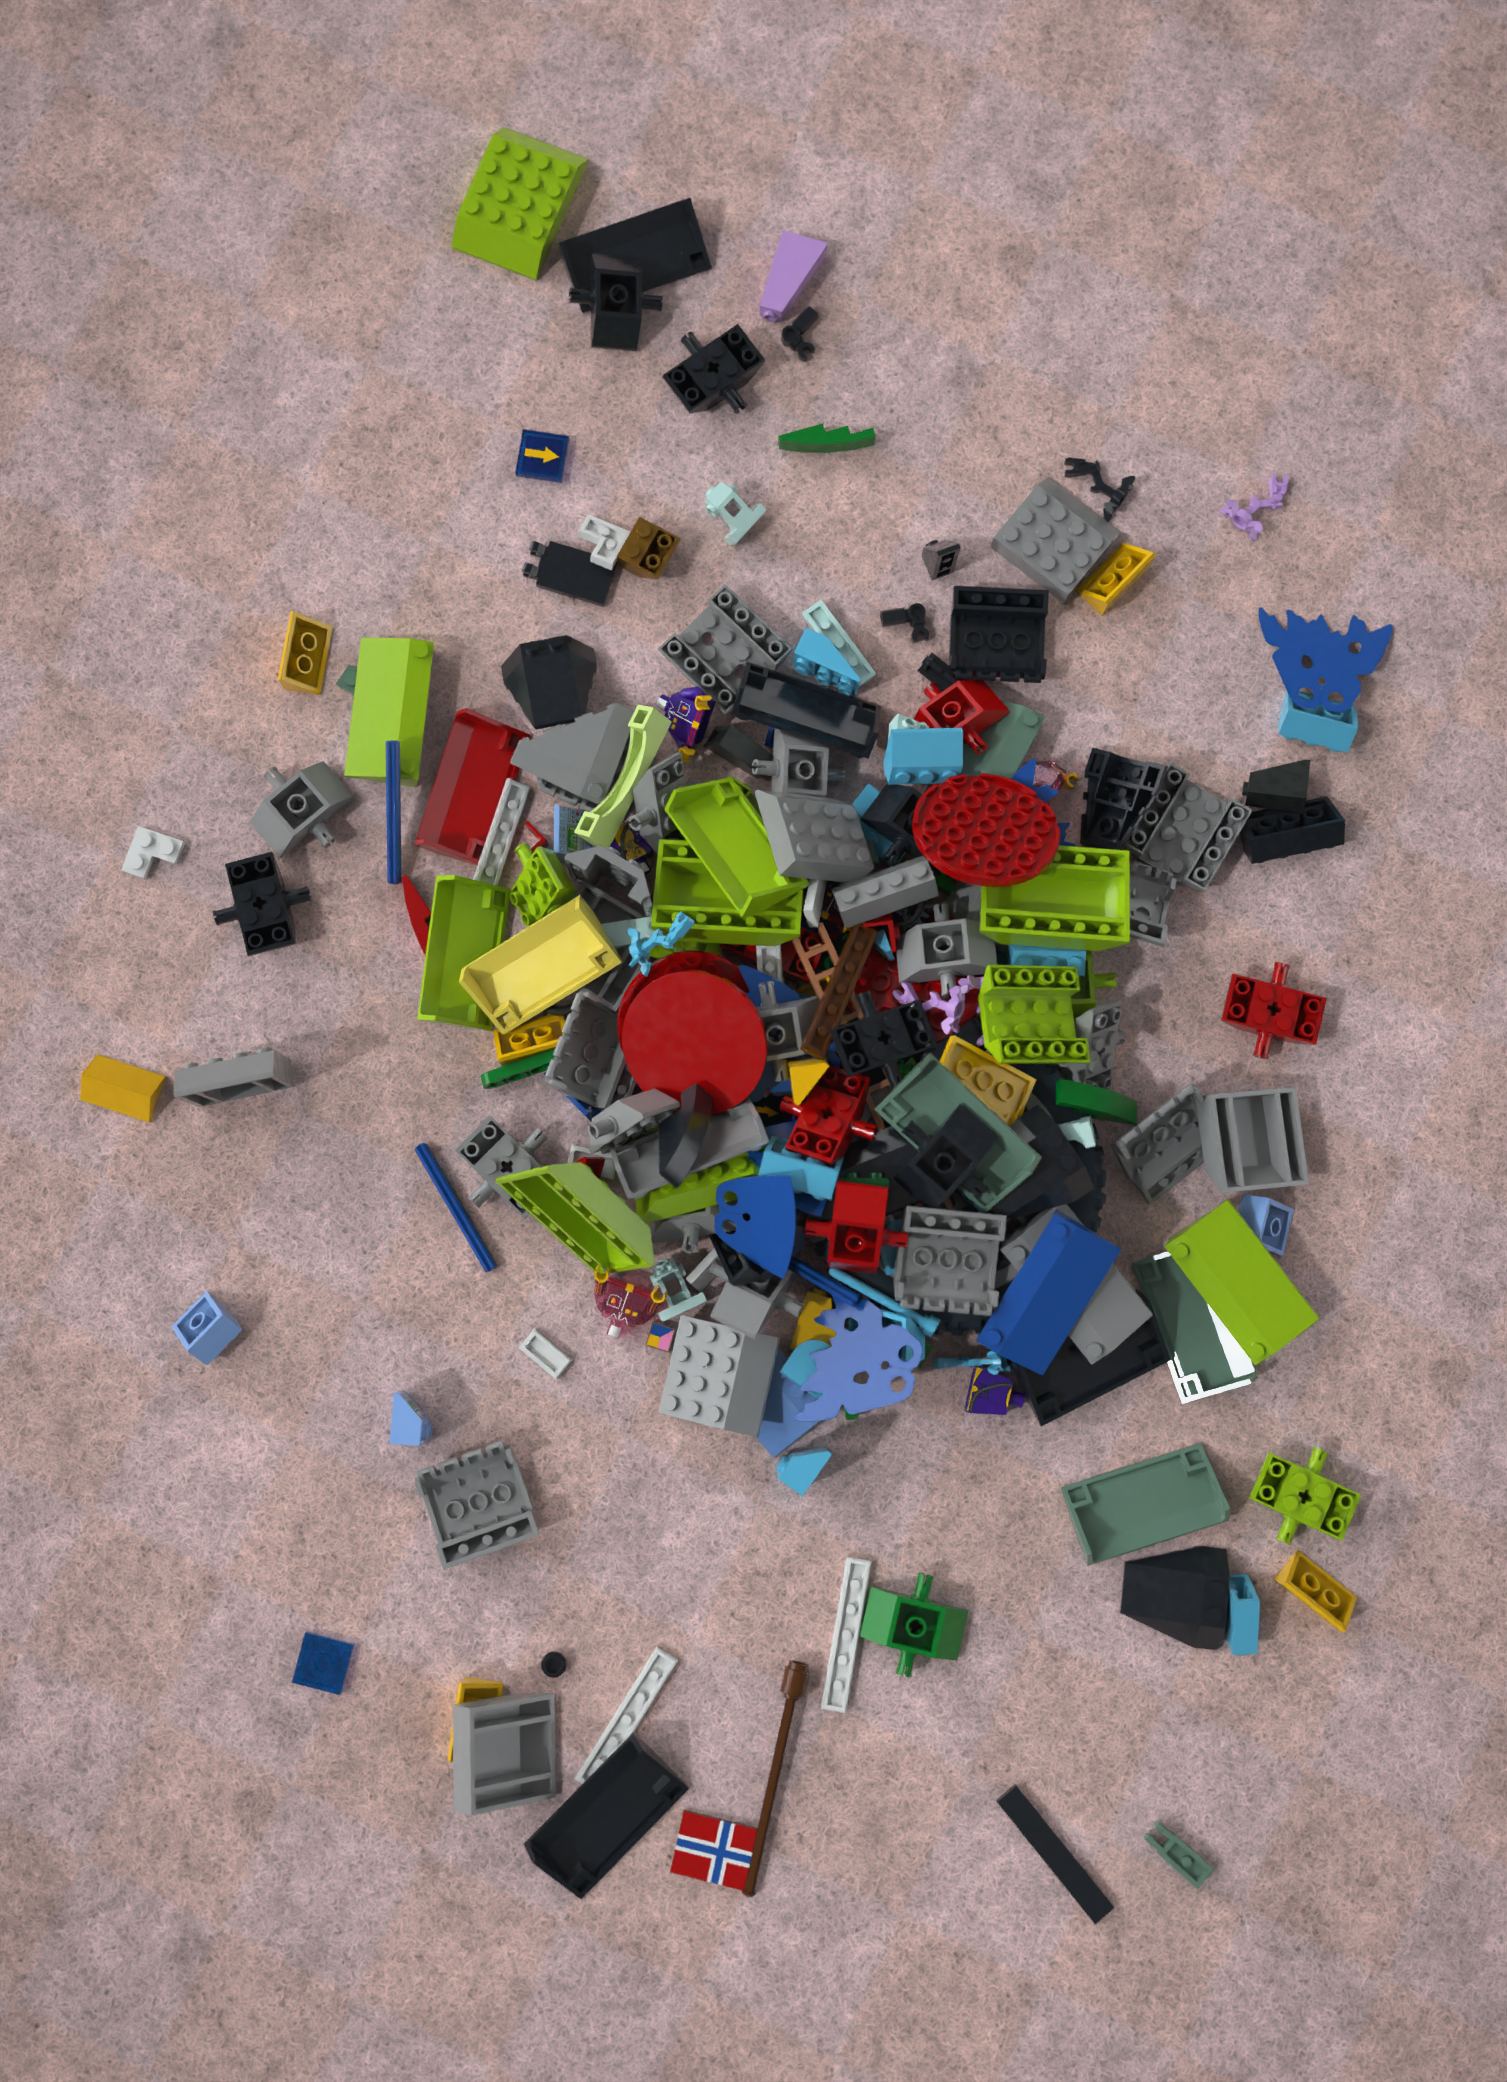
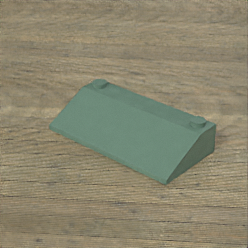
[924,700,1045,792]
[874,1053,1042,1213]
[1132,1251,1258,1403]
[1061,1443,1230,1566]

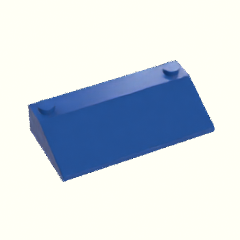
[976,1209,1122,1376]

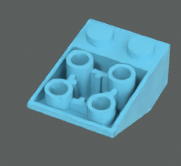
[793,628,861,696]

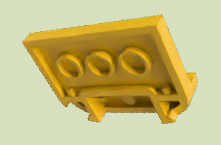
[940,1035,1036,1127]

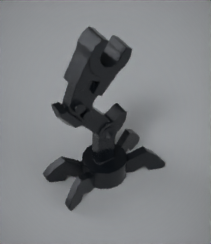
[1064,458,1135,522]

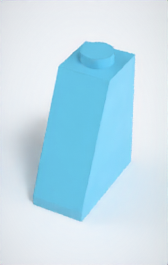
[1226,1574,1260,1656]

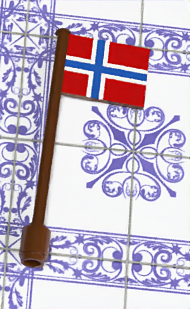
[670,1660,810,1897]

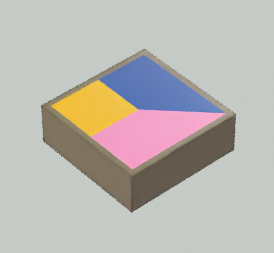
[645,1322,676,1353]

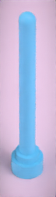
[829,1268,940,1337]

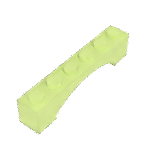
[574,705,672,849]

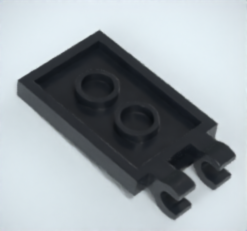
[522,541,618,607]

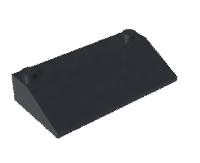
[557,198,712,313]
[731,661,881,759]
[802,1126,920,1246]
[1009,1289,1171,1427]
[524,1733,689,1899]

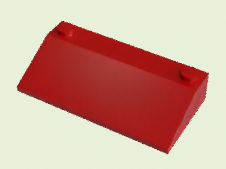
[414,708,530,865]

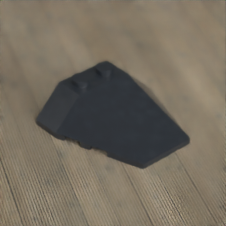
[501,635,597,730]
[1080,748,1168,850]
[988,1105,1094,1220]
[1120,1546,1230,1650]

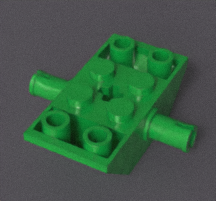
[860,1572,968,1677]

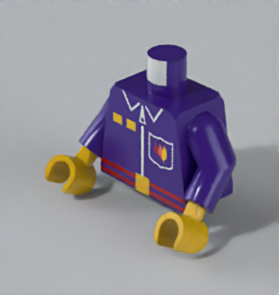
[656,687,716,763]

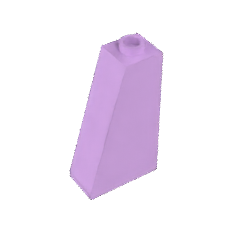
[759,230,827,322]

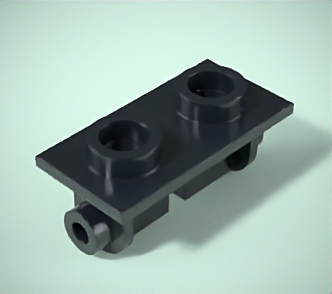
[917,653,963,691]

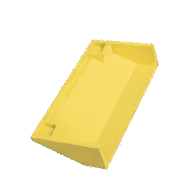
[459,895,622,1035]

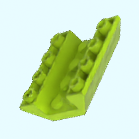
[978,965,1091,1064]

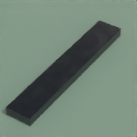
[996,1784,1114,1925]

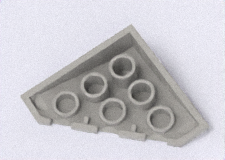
[510,702,635,804]

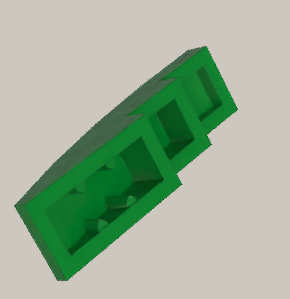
[778,423,876,453]
[1056,1079,1137,1125]

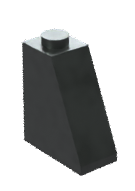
[704,725,773,778]
[1242,759,1310,812]

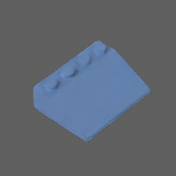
[757,1333,818,1458]

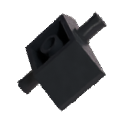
[569,254,663,351]
[662,324,765,414]
[860,783,942,875]
[213,852,312,957]
[829,991,938,1090]
[893,1103,999,1208]

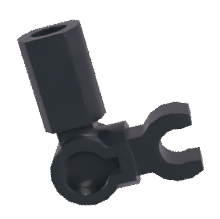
[781,306,819,362]
[880,603,929,643]

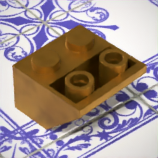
[617,517,681,580]

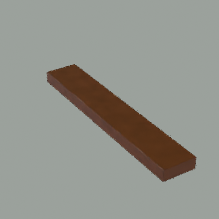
[800,923,878,1060]

